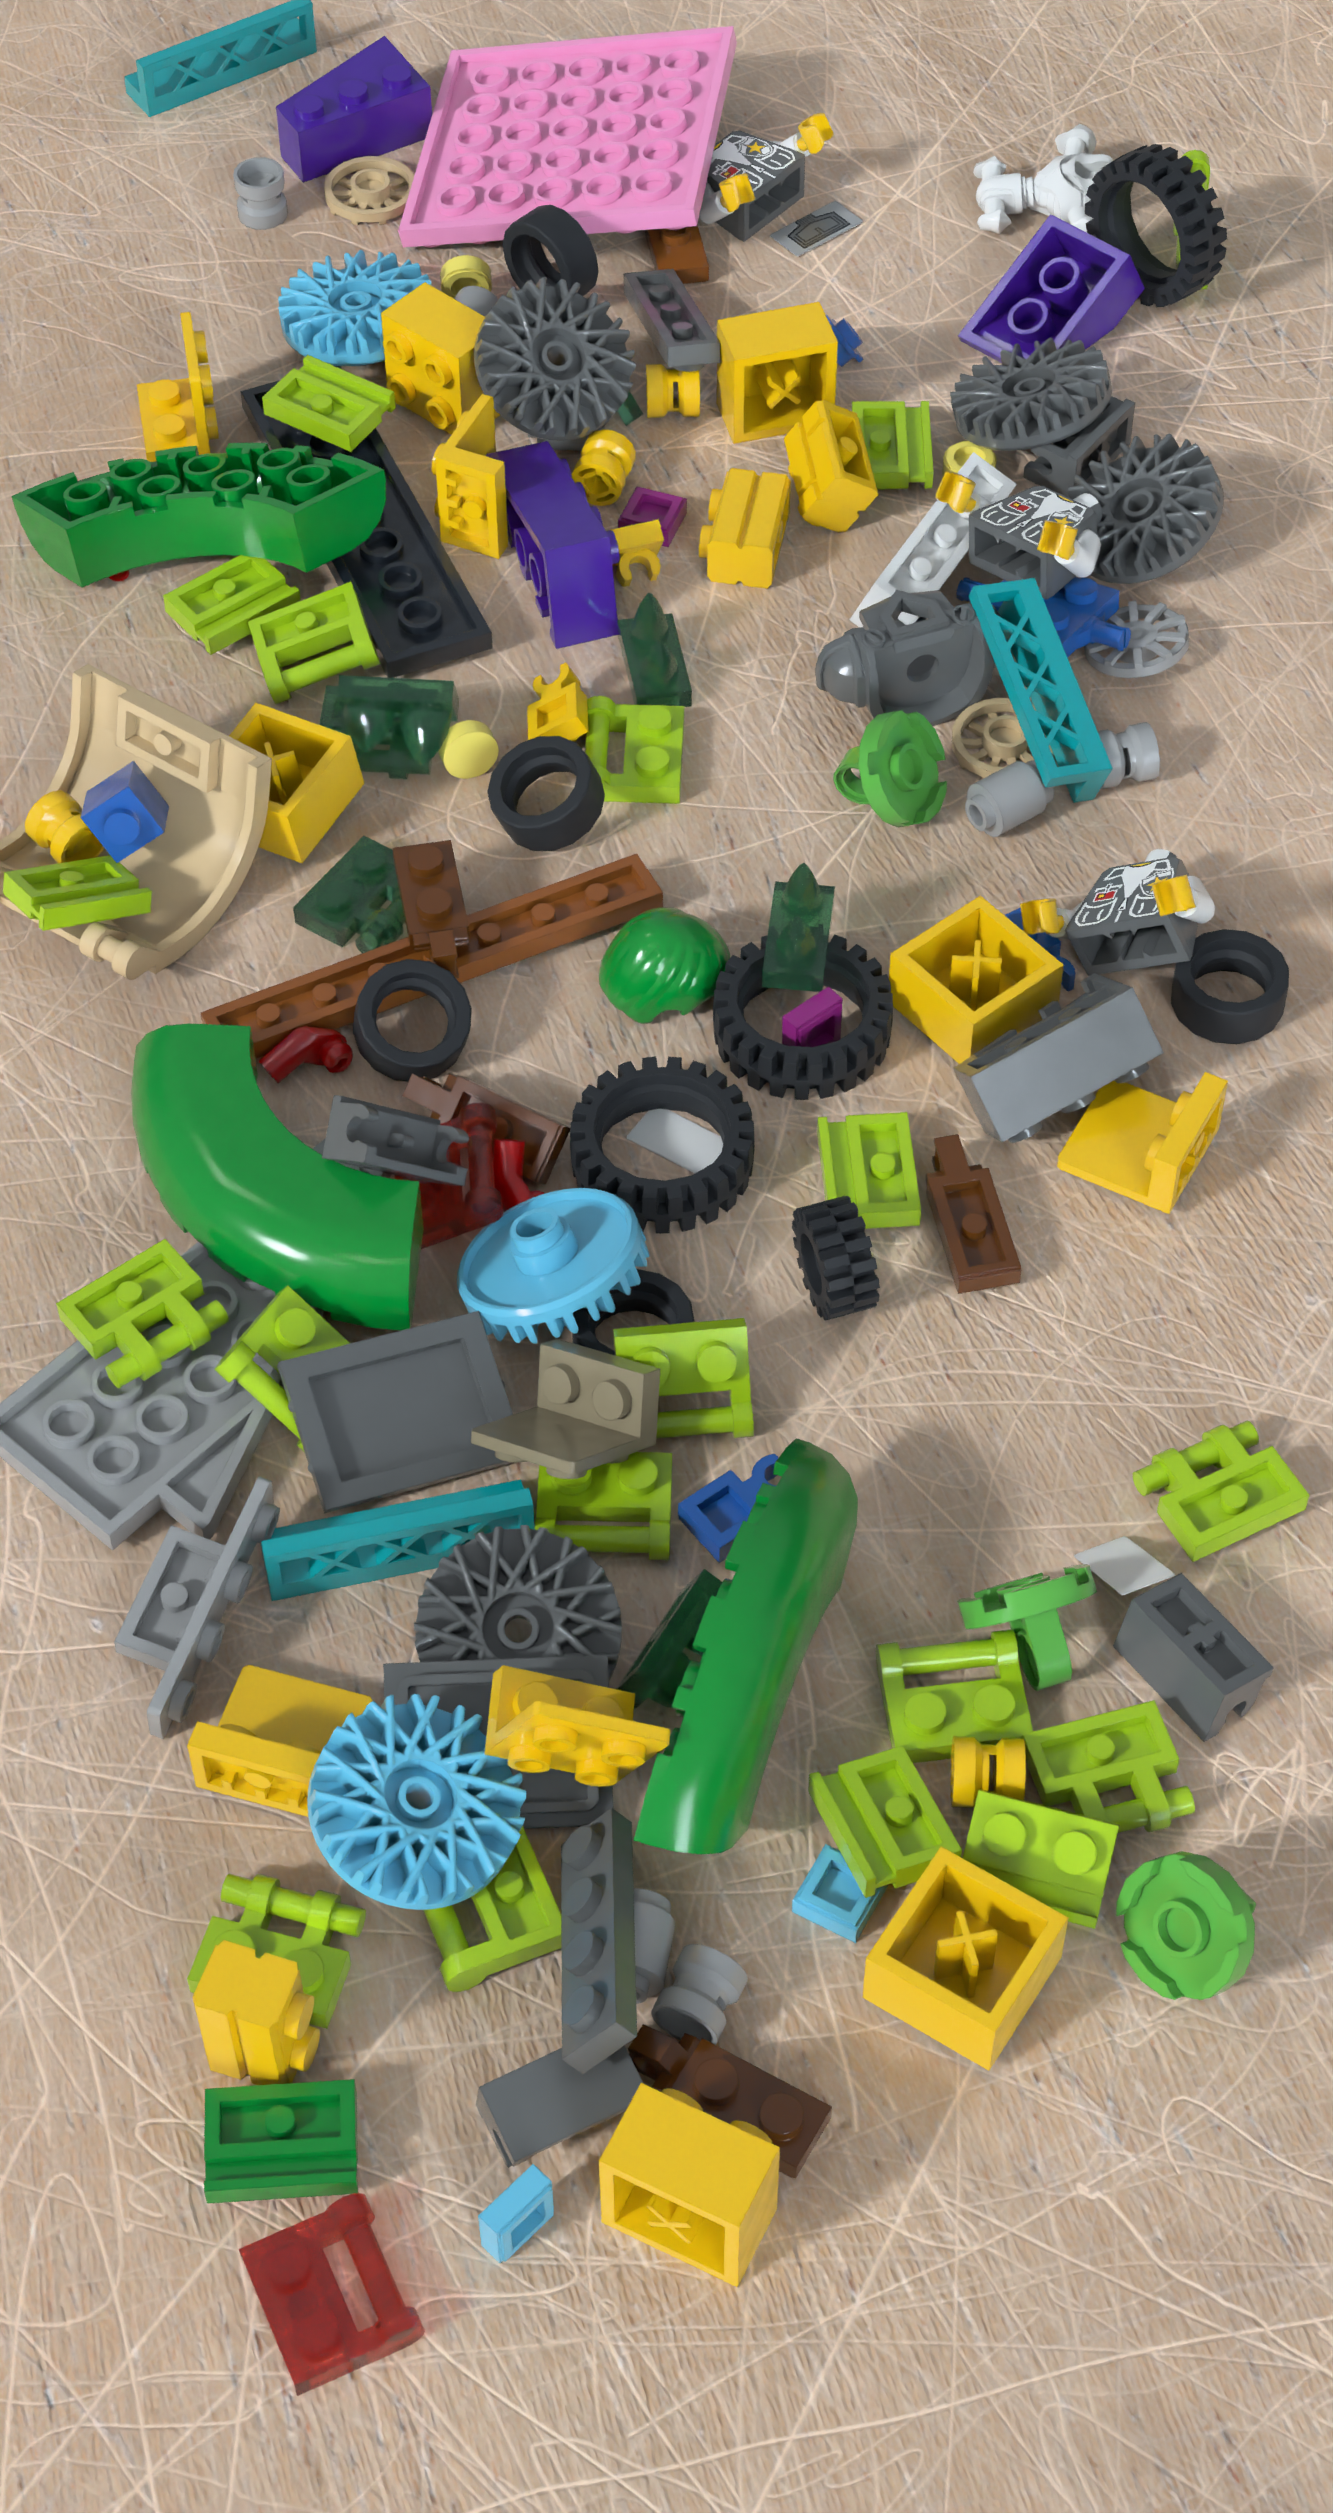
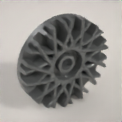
[474,277,636,441]
[950,338,1112,451]
[1067,434,1224,584]
[414,1525,622,1681]

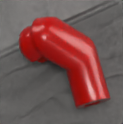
[258,1026,353,1084]
[491,1138,545,1212]

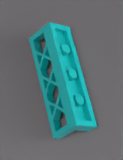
[124,0,317,117]
[968,578,1113,803]
[260,1479,535,1601]

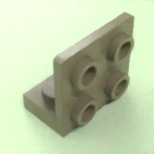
[471,1339,660,1479]

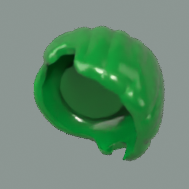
[599,907,731,1024]

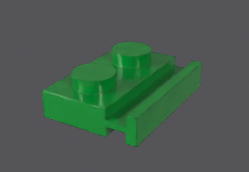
[204,2079,358,2204]

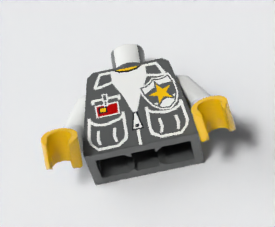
[699,113,834,242]
[935,471,1102,600]
[1020,849,1215,976]

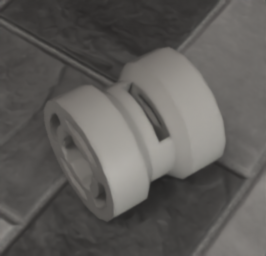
[233,157,288,230]
[1098,722,1160,789]
[651,1944,748,2045]

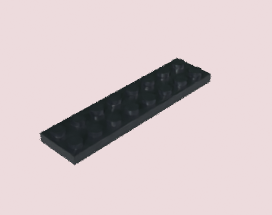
[240,365,493,679]

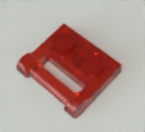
[394,1103,503,1249]
[239,2193,425,2396]

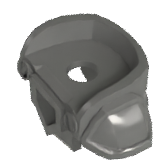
[815,589,1001,726]

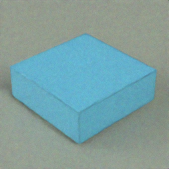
[792,1844,888,1943]
[478,2164,554,2263]

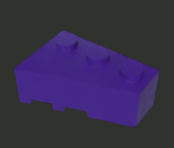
[276,36,432,183]

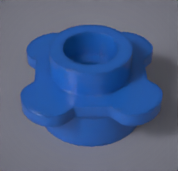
[826,315,864,367]

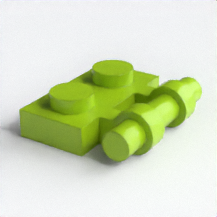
[56,1239,229,1388]
[1133,1420,1309,1562]
[1022,1700,1195,1833]
[187,1874,366,2029]

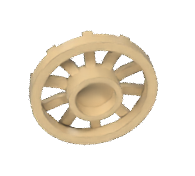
[324,156,415,226]
[951,698,1055,778]

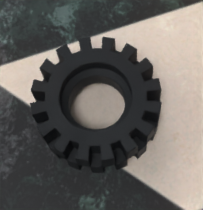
[792,1196,880,1320]

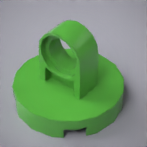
[833,710,947,828]
[957,1564,1097,1691]
[1116,1851,1256,2000]

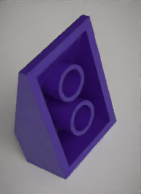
[958,214,1145,363]

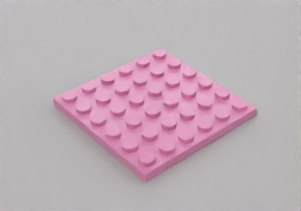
[398,26,737,248]

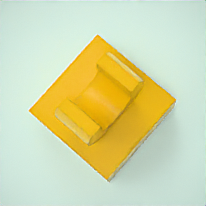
[607,519,664,587]

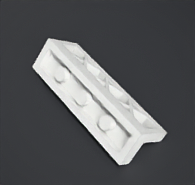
[850,452,1017,627]

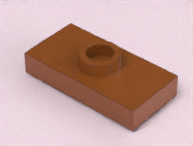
[645,224,709,284]

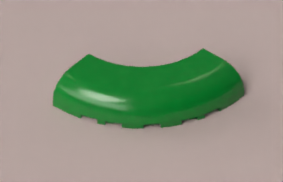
[11,442,386,588]
[131,1023,423,1331]
[633,1438,858,1855]

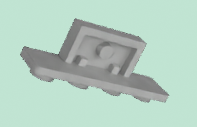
[114,1476,280,1739]

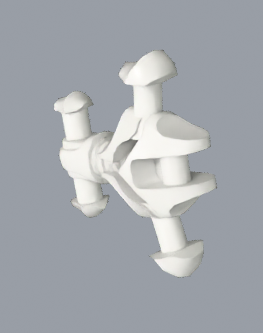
[973,124,1113,237]

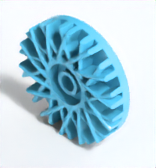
[278,250,432,366]
[457,1188,650,1344]
[307,1694,527,1910]

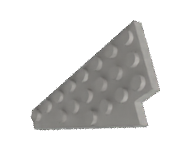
[0,1138,391,1550]

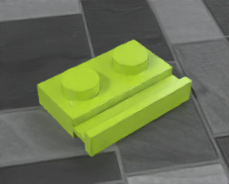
[262,355,396,452]
[852,401,934,490]
[163,555,301,655]
[3,855,152,931]
[817,1112,921,1229]
[808,1745,962,1898]
[962,1789,1120,1929]

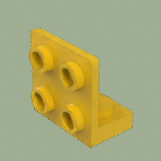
[137,312,219,462]
[432,394,508,559]
[1057,1072,1228,1214]
[187,1665,372,1817]
[484,1665,670,1787]

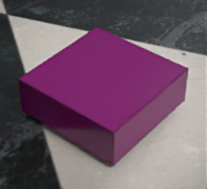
[618,487,687,547]
[782,986,843,1047]

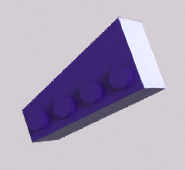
[486,441,620,649]

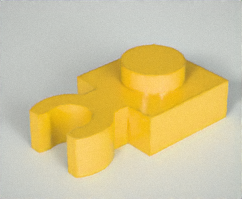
[527,662,589,742]

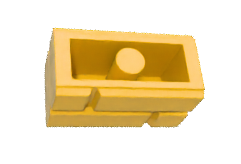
[784,400,879,533]
[699,468,791,589]
[192,1940,320,2085]

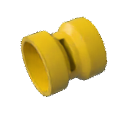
[646,364,700,418]
[571,429,636,506]
[25,790,104,863]
[950,1736,1026,1808]

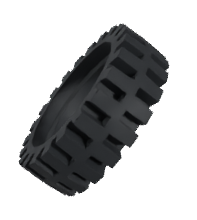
[1085,144,1227,307]
[713,930,893,1100]
[570,1056,755,1234]

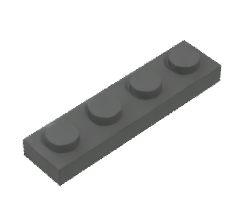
[623,269,720,372]
[561,1808,637,2074]

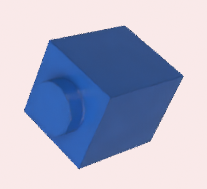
[81,761,169,863]

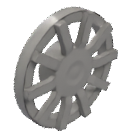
[1084,600,1189,678]

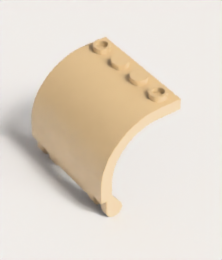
[0,664,272,980]

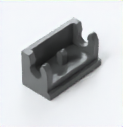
[1023,396,1135,498]
[322,1095,469,1186]
[1113,1573,1274,1742]
[476,2046,644,2168]

